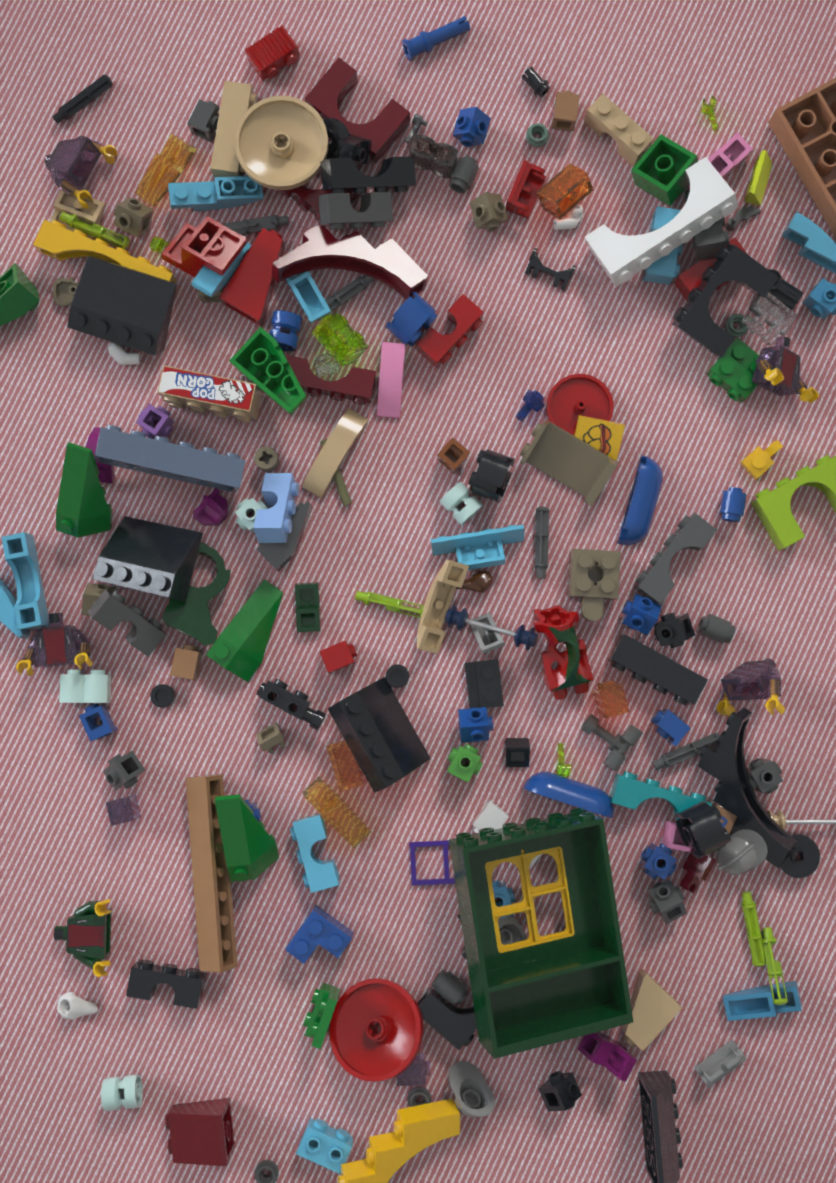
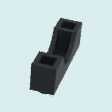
[320,156,416,194]

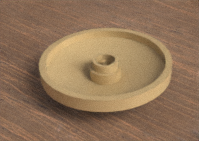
[234,96,329,190]

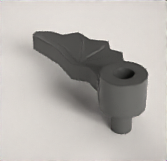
[404,114,428,144]
[726,206,761,231]

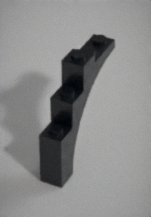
[698,708,797,868]

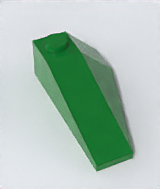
[0,263,40,326]

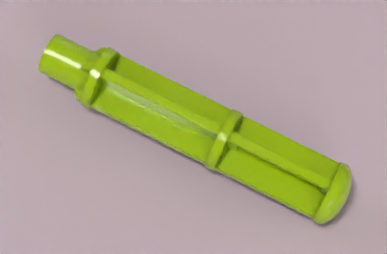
[59,212,130,250]
[355,591,424,618]
[741,891,766,967]
[762,927,788,1005]

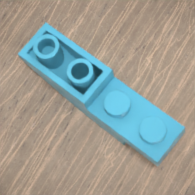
[168,176,264,212]

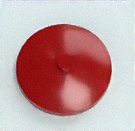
[329,978,424,1082]

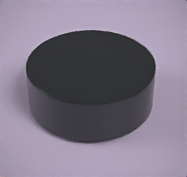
[386,664,409,688]
[150,684,175,708]

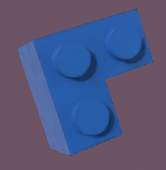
[285,905,354,964]

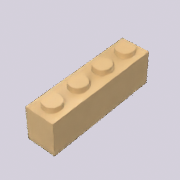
[210,81,257,178]

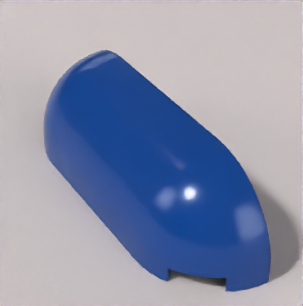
[617,455,663,545]
[523,772,614,818]

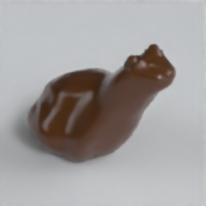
[456,571,493,593]

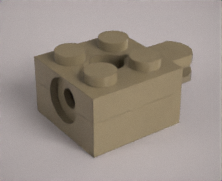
[568,549,621,622]

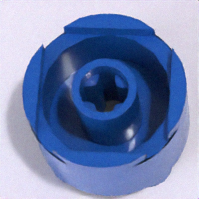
[385,292,438,347]

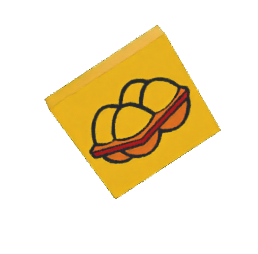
[574,415,625,461]

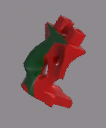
[533,605,593,700]

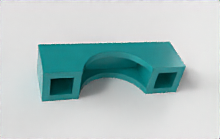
[610,771,712,821]

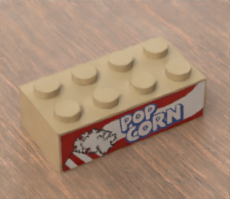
[157,365,262,423]

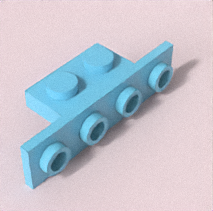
[431,525,524,570]

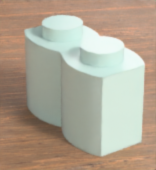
[59,670,112,703]

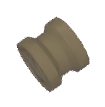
[254,446,279,472]

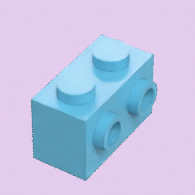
[296,1118,353,1174]

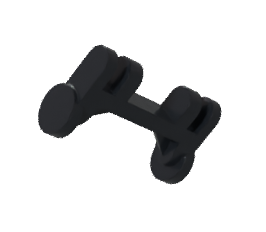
[524,248,576,291]

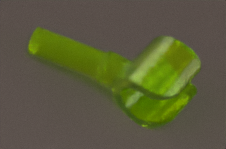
[701,96,719,131]
[150,236,170,253]
[556,743,572,777]

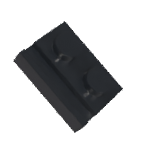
[464,659,504,709]

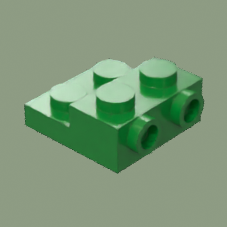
[706,337,773,403]
[303,983,341,1049]

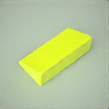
[744,150,772,206]

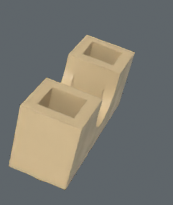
[584,93,654,167]

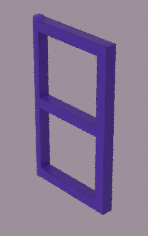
[409,840,455,886]

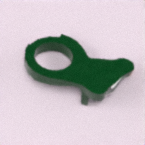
[162,543,231,646]

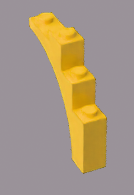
[338,1098,460,1183]

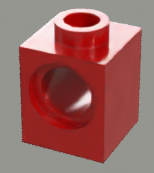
[319,640,358,673]

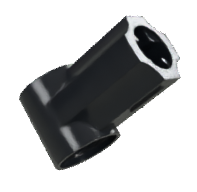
[765,269,803,311]

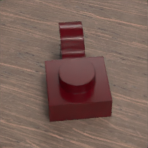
[679,848,716,893]

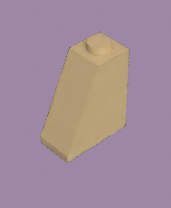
[621,968,682,1051]

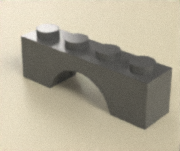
[634,513,717,604]

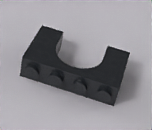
[672,244,779,358]
[417,946,477,1050]

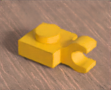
[740,440,783,480]

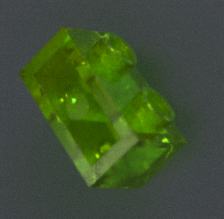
[312,313,369,366]

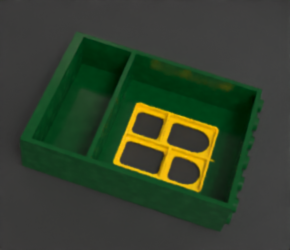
[449,808,633,1059]

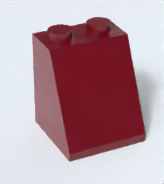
[165,1098,235,1166]

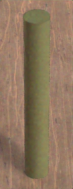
[320,439,352,507]

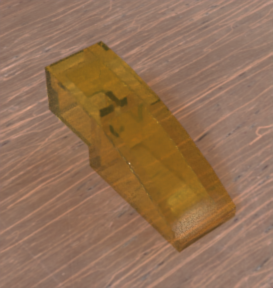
[135,134,196,206]
[303,776,371,848]

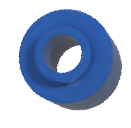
[720,487,747,522]

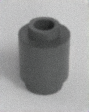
[449,156,479,193]
[698,614,736,643]
[431,969,468,1005]

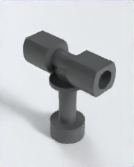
[581,714,643,771]

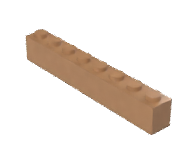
[186,774,237,973]

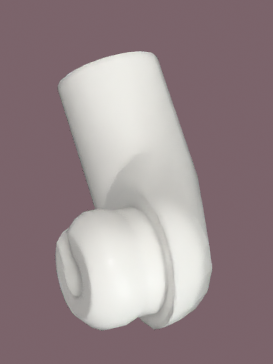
[553,204,583,231]
[108,342,141,365]

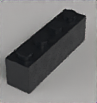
[607,634,708,706]

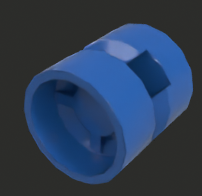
[269,310,303,352]

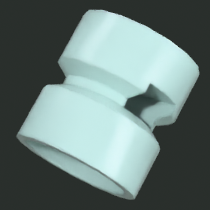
[439,482,483,526]
[101,1074,143,1112]

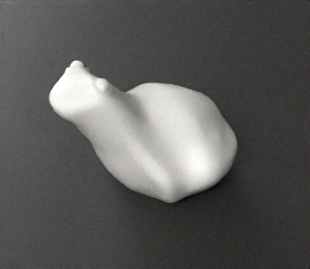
[57,992,98,1020]

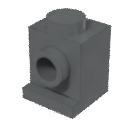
[187,99,220,143]

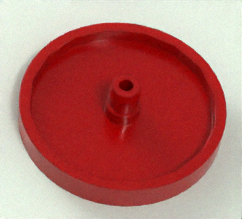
[546,374,614,435]

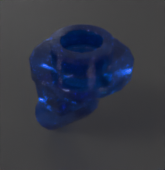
[516,390,545,421]

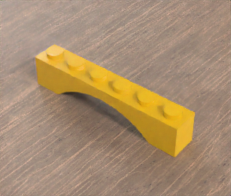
[33,220,176,283]

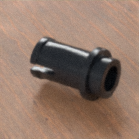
[522,67,550,97]

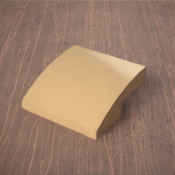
[49,187,105,240]

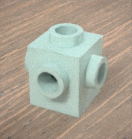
[235,498,268,533]

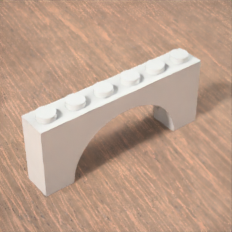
[585,157,738,287]

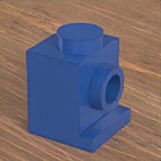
[79,703,118,742]
[651,709,691,746]

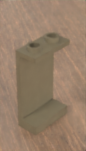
[519,419,618,506]

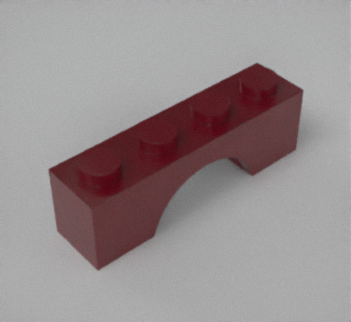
[285,355,377,405]

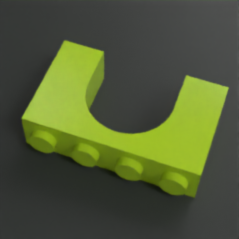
[750,455,836,550]

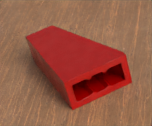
[219,228,285,327]

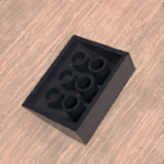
[67,256,177,356]
[93,516,203,602]
[328,677,431,793]
[638,1070,683,1183]

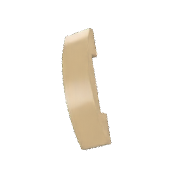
[302,408,369,499]
[416,559,469,654]

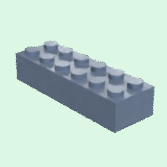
[95,425,246,493]

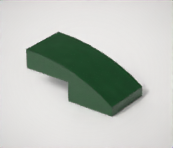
[295,582,321,632]

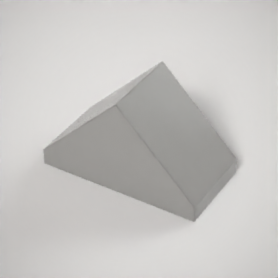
[470,613,505,655]

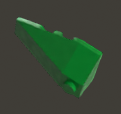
[229,327,307,415]
[56,442,112,538]
[206,580,283,682]
[215,794,279,882]

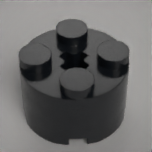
[469,449,515,503]
[675,801,731,859]

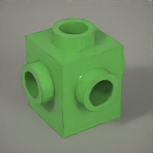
[447,743,483,782]

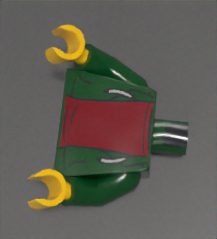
[54,899,112,977]

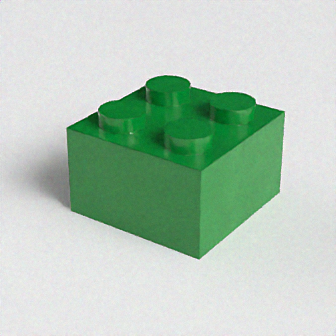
[631,134,698,206]

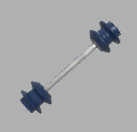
[445,605,538,650]

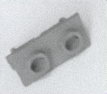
[694,1039,747,1088]

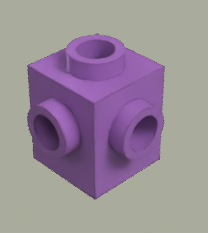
[136,403,174,439]

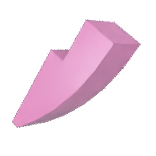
[687,132,753,189]
[377,342,406,419]

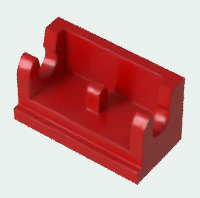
[506,160,546,219]

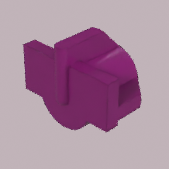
[193,488,229,526]

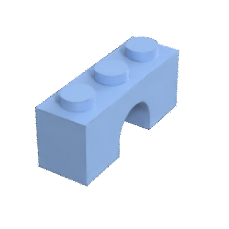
[253,473,299,543]

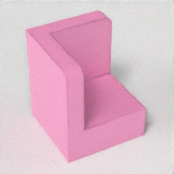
[662,821,692,852]

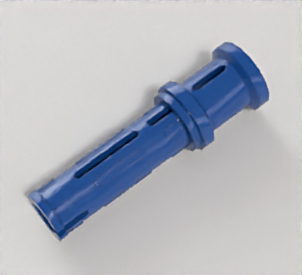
[402,16,470,60]

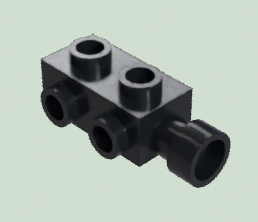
[256,679,326,730]

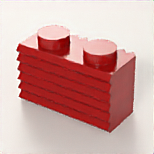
[245,25,300,81]

